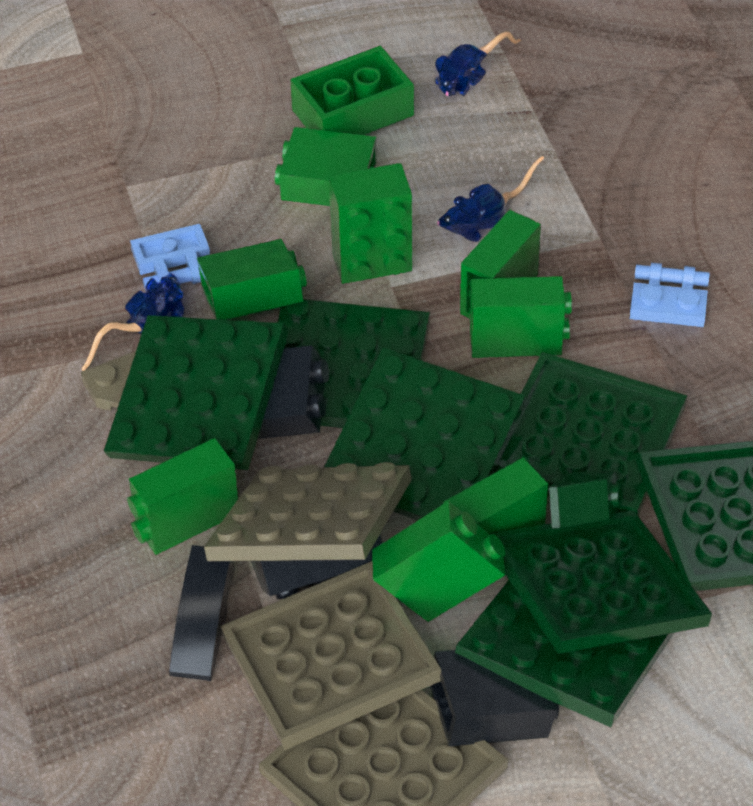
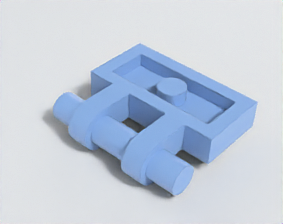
[130,224,210,292]
[630,262,710,327]

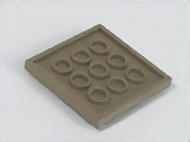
[204,462,412,561]
[220,561,441,751]
[259,690,508,806]

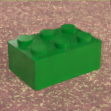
[290,45,414,135]
[329,163,412,284]

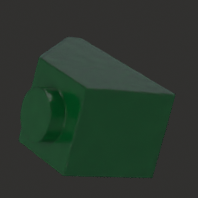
[549,472,623,528]

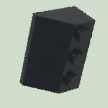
[251,535,383,599]

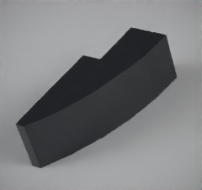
[169,545,235,681]

